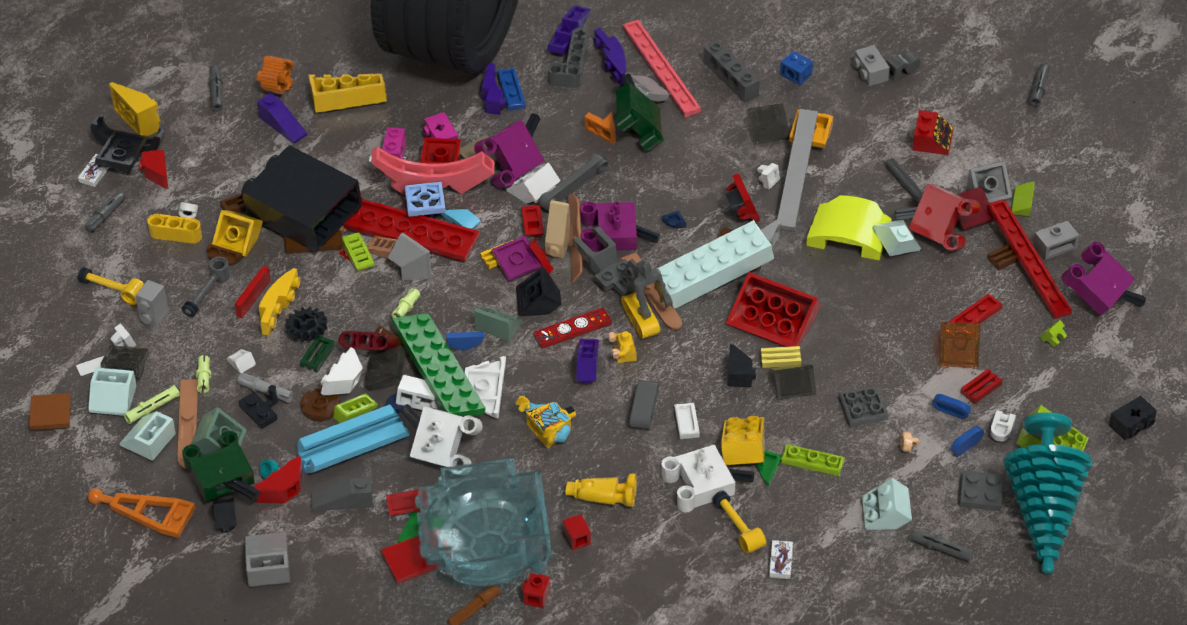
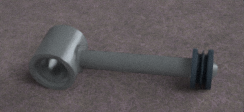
[182,256,230,317]

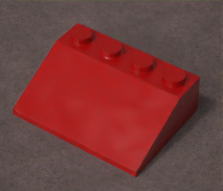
[726,272,822,347]

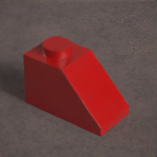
[139,149,168,188]

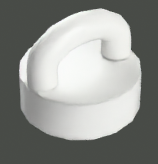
[179,202,198,219]

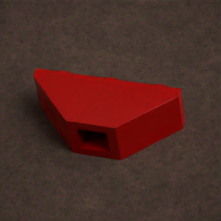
[254,456,303,503]

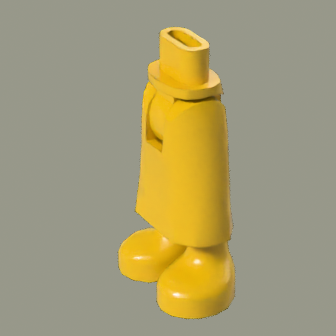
[565,473,637,507]

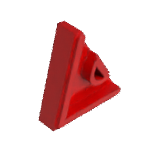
[529,237,554,273]

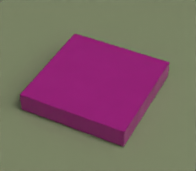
[491,235,542,283]

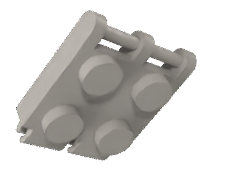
[631,75,670,102]

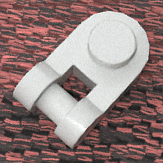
[990,410,1016,442]

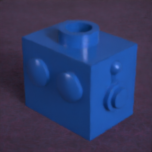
[780,51,813,86]

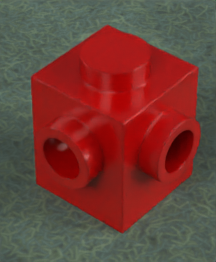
[522,573,551,609]

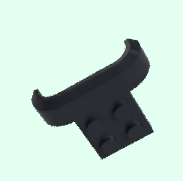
[91,115,165,171]

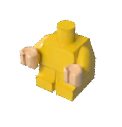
[609,331,637,363]

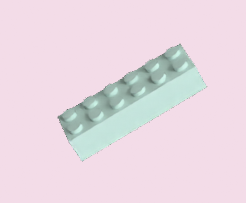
[657,220,774,309]

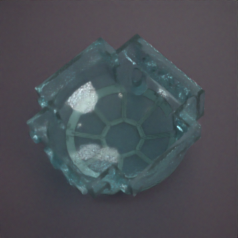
[415,458,553,586]

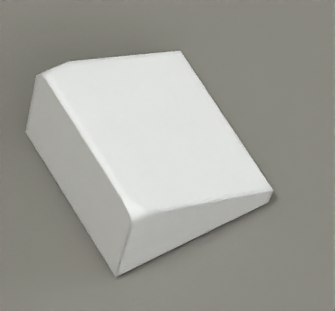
[227,349,256,373]

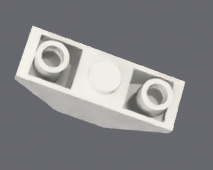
[321,347,363,395]

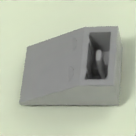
[245,532,290,587]

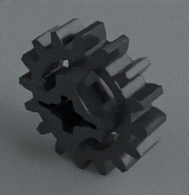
[285,307,328,342]

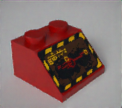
[912,110,954,156]

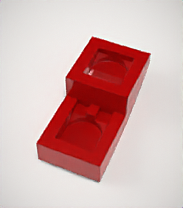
[522,205,544,237]

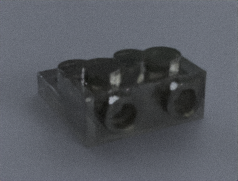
[101,345,148,380]

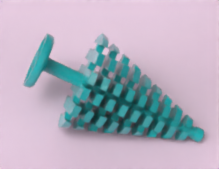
[1003,412,1093,574]

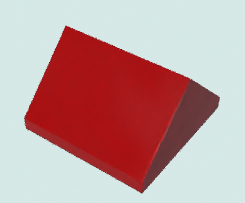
[420,137,461,164]

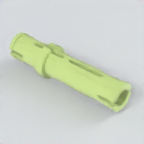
[124,385,180,424]

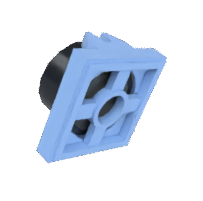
[405,182,446,218]

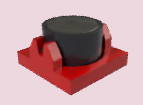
[725,173,760,223]

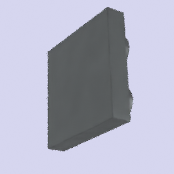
[839,386,888,427]

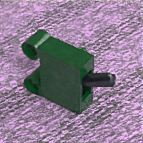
[613,73,664,152]
[182,431,260,501]

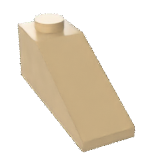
[545,200,570,258]

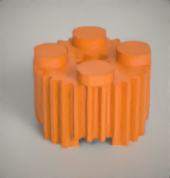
[257,56,294,94]

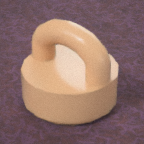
[900,432,920,452]

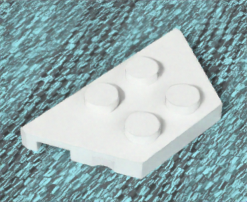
[465,356,506,419]

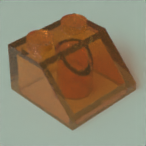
[939,322,980,368]

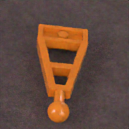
[87,488,196,538]

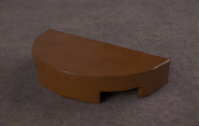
[207,244,243,266]

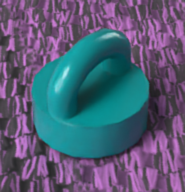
[260,459,280,479]

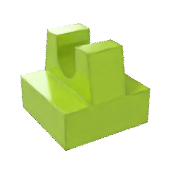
[1039,320,1067,347]

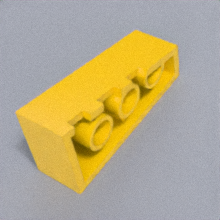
[309,74,387,113]

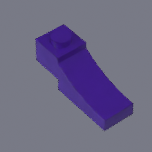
[482,63,506,115]

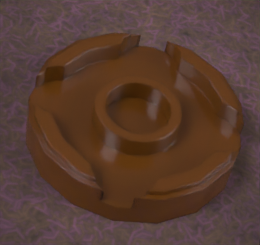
[301,388,340,422]

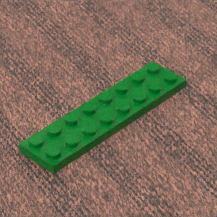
[392,313,485,417]

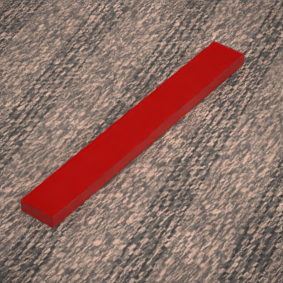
[987,199,1072,319]

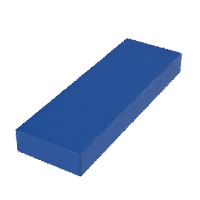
[497,68,526,111]

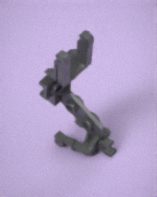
[572,226,673,320]

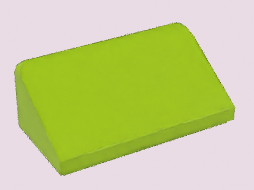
[1012,182,1035,217]

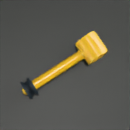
[78,267,144,305]
[713,491,766,554]

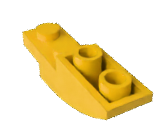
[259,268,300,336]

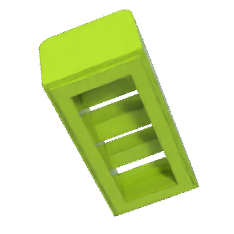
[342,232,375,271]
[333,394,378,423]

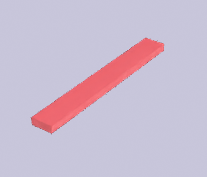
[623,20,701,118]

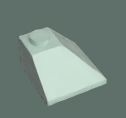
[872,220,921,256]

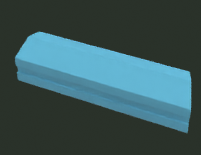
[297,405,410,474]

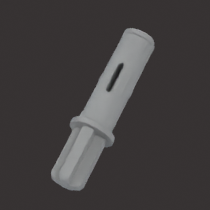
[237,373,293,403]

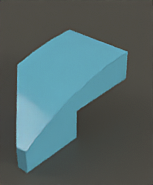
[441,209,481,229]

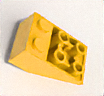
[721,416,765,465]

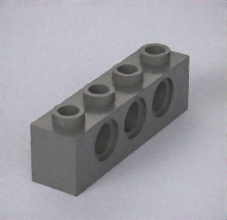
[703,40,760,103]

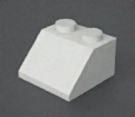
[505,163,560,204]

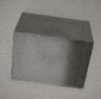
[769,363,816,400]

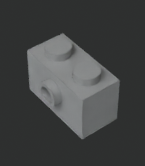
[853,45,889,86]
[1033,221,1079,260]
[136,280,169,327]

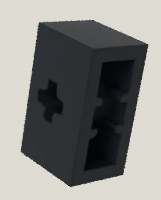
[1109,396,1157,440]

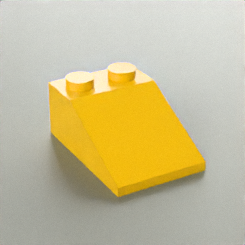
[109,82,160,136]

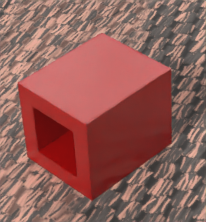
[562,514,591,551]

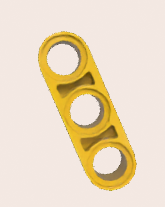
[147,214,202,244]
[621,292,660,339]

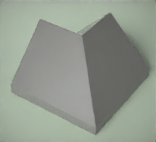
[967,161,1012,203]
[388,233,431,280]

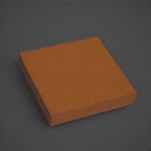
[29,393,71,430]

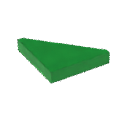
[754,450,782,486]

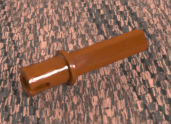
[447,583,501,625]

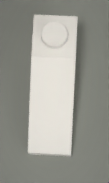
[396,375,442,411]

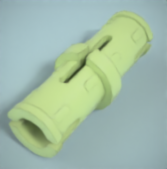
[391,288,420,318]
[196,355,211,393]

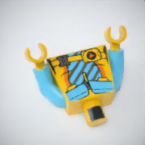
[515,396,576,448]

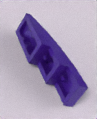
[547,5,591,55]

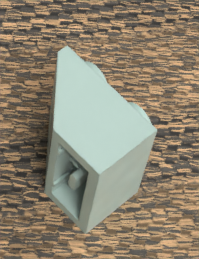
[89,367,137,416]
[120,411,176,461]
[862,478,912,530]

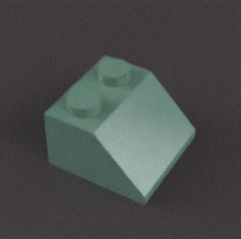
[192,407,247,455]

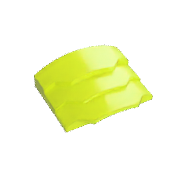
[806,195,892,261]

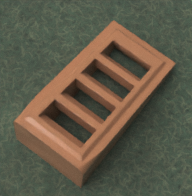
[367,236,397,261]

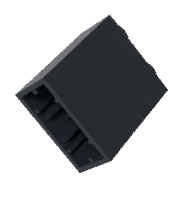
[241,145,363,252]

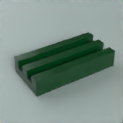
[300,336,335,373]

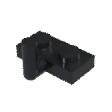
[238,385,278,429]

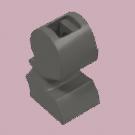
[886,51,921,82]

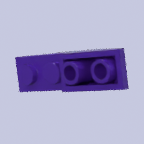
[593,28,626,87]

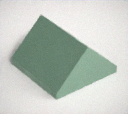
[474,307,522,341]

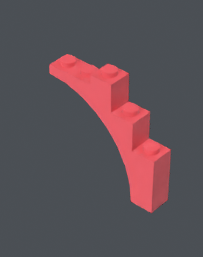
[371,146,494,195]

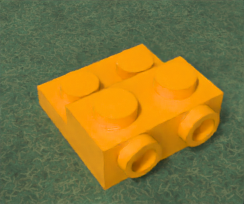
[789,109,833,148]

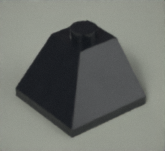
[516,267,562,316]

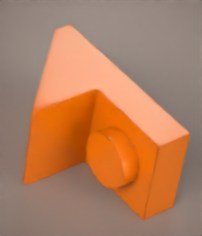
[584,112,616,144]

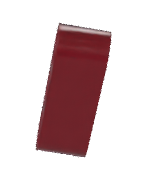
[338,331,397,352]

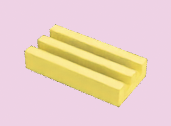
[761,346,801,368]

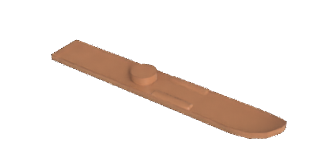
[568,194,583,282]
[621,253,682,330]
[177,379,198,469]

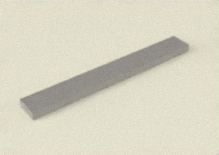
[778,109,818,231]

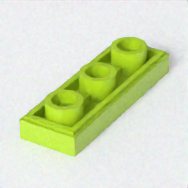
[781,444,845,476]

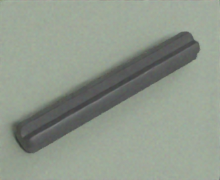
[886,158,923,204]

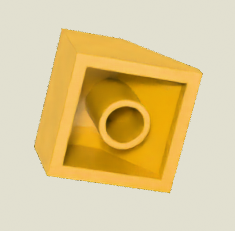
[212,210,263,256]

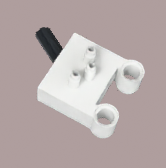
[400,404,483,474]
[661,445,755,512]

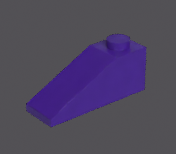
[257,93,307,144]
[576,339,599,383]

